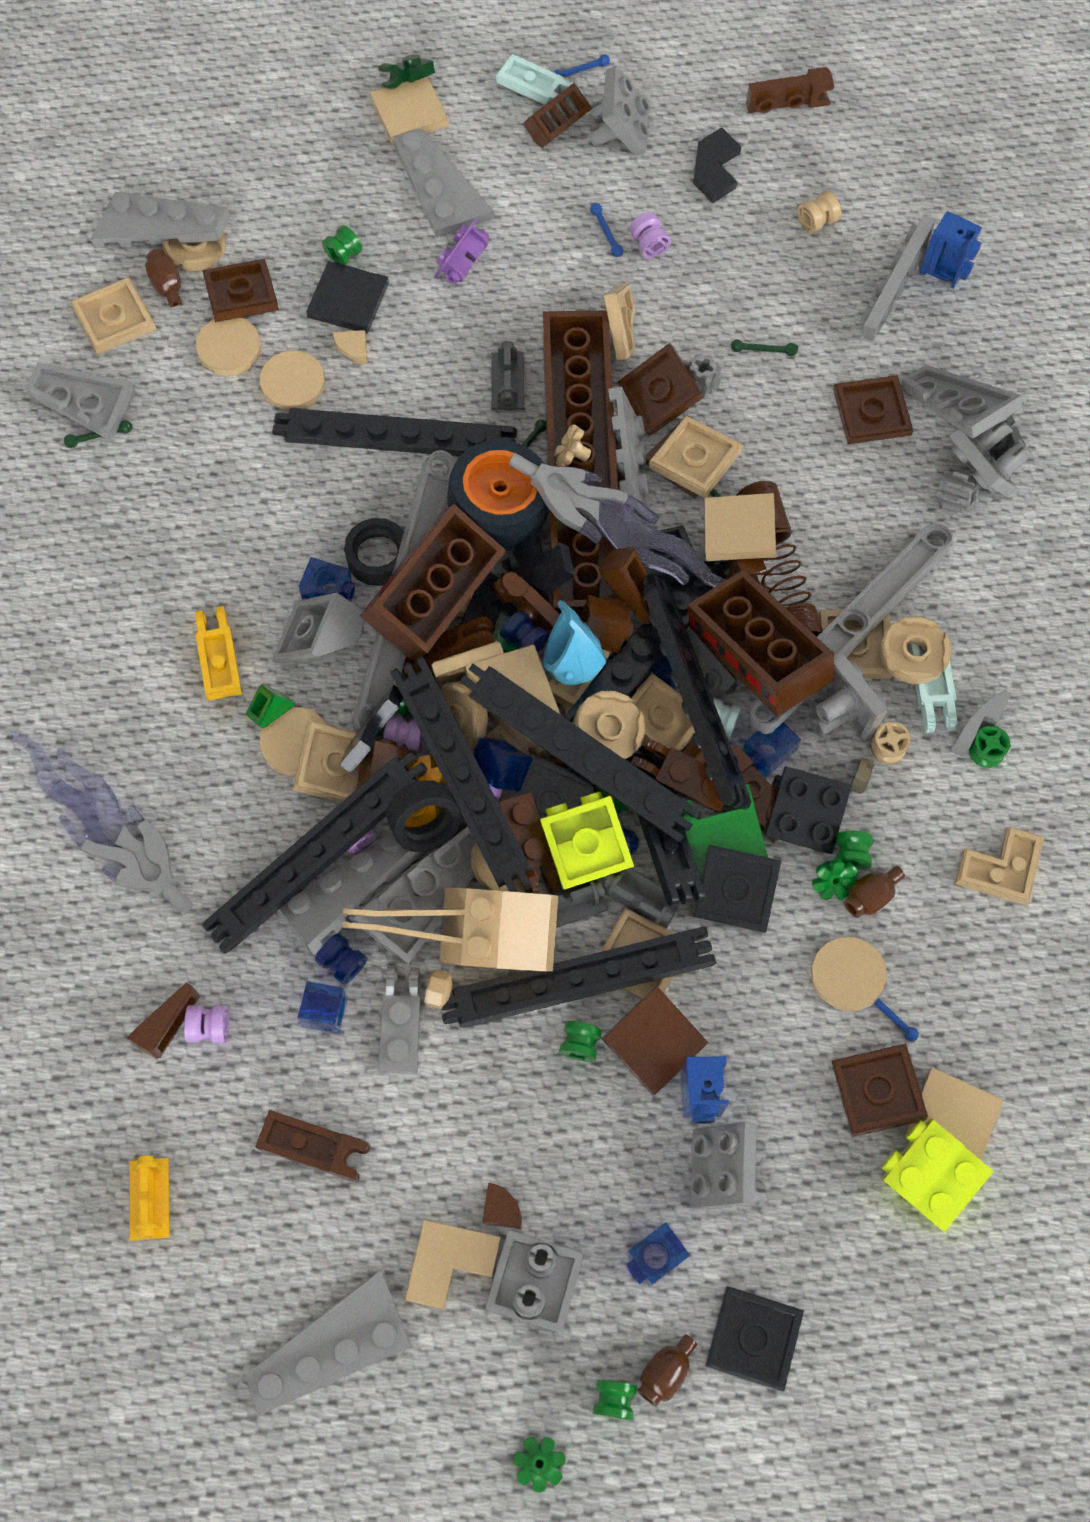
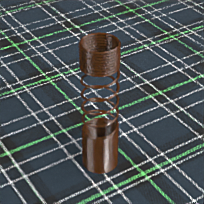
[736,481,823,637]

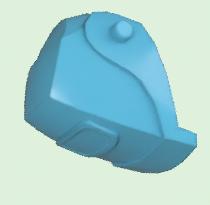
[543,600,606,685]

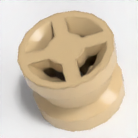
[871,722,911,764]

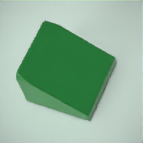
[246,684,295,728]

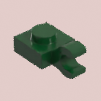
[378,54,435,89]

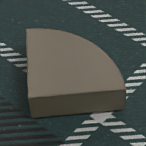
[851,757,875,794]

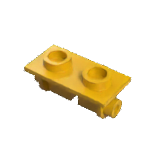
[129,1155,170,1241]

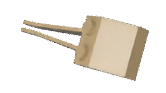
[341,887,558,971]

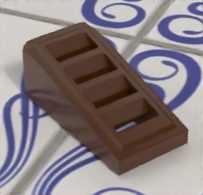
[523,82,593,148]
[599,547,651,624]
[126,983,200,1059]

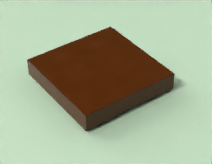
[202,259,279,322]
[617,343,704,435]
[833,375,913,444]
[601,986,709,1095]
[831,1043,928,1137]

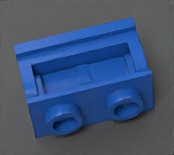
[920,211,982,289]
[681,1056,729,1124]

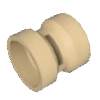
[797,191,842,234]

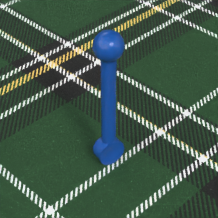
[553,54,610,77]
[590,203,624,257]
[874,998,919,1042]

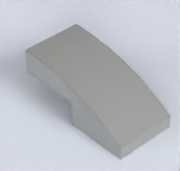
[951,690,1011,757]

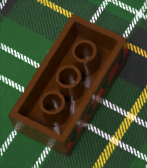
[359,504,506,662]
[687,569,834,717]

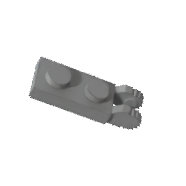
[378,967,421,1074]

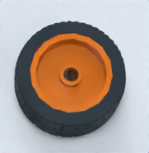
[447,440,549,550]

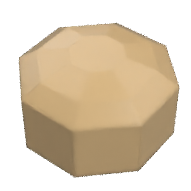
[425,970,453,1010]

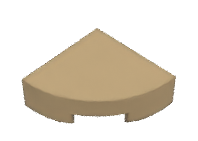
[333,330,367,364]

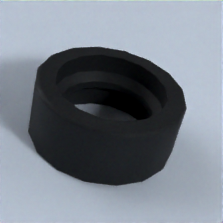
[344,518,404,586]
[386,780,461,852]

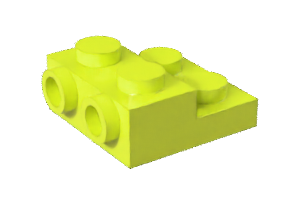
[540,791,634,890]
[881,1119,994,1232]

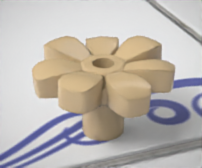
[554,424,591,467]

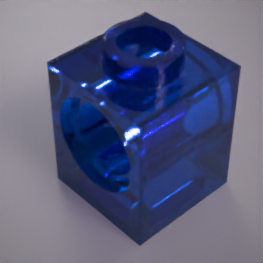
[298,557,356,602]
[743,716,801,778]
[473,737,533,791]
[297,981,348,1034]
[625,1222,691,1288]

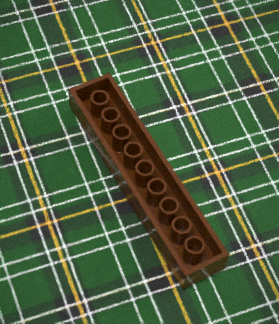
[543,310,624,617]

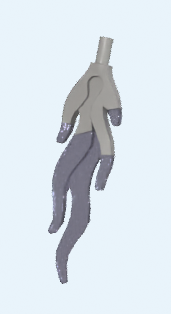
[508,453,726,588]
[7,733,193,915]

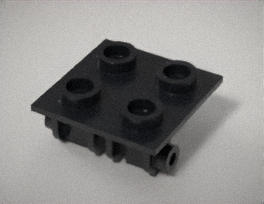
[765,766,852,854]

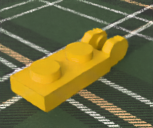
[195,606,243,701]

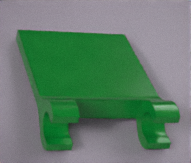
[681,784,768,879]

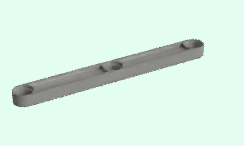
[352,450,455,735]
[748,523,953,734]

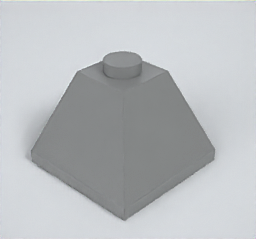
[272,593,365,663]

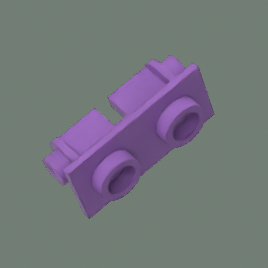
[434,218,489,284]

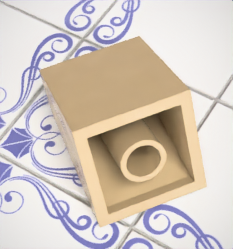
[465,644,561,757]

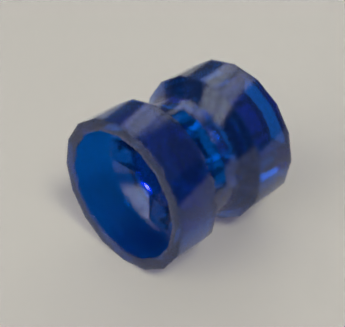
[500,610,549,653]
[315,933,368,985]

